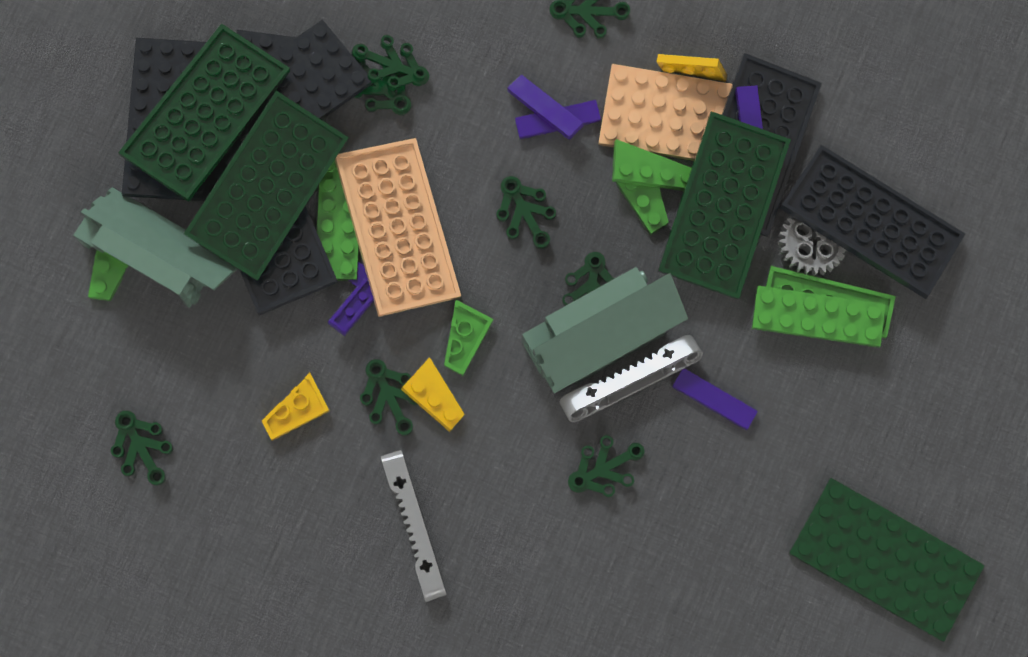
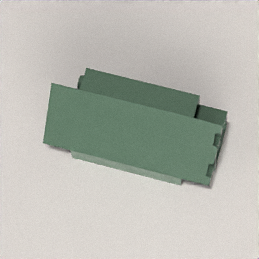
[73,187,237,308]
[522,267,688,394]

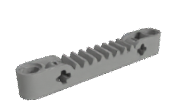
[559,335,703,422]
[380,450,447,602]

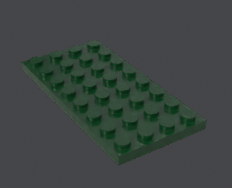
[118,23,290,202]
[183,91,349,281]
[657,111,791,300]
[788,478,985,642]

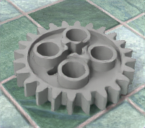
[778,216,846,276]

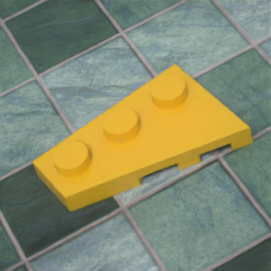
[657,54,727,82]
[401,357,465,432]
[262,372,330,441]

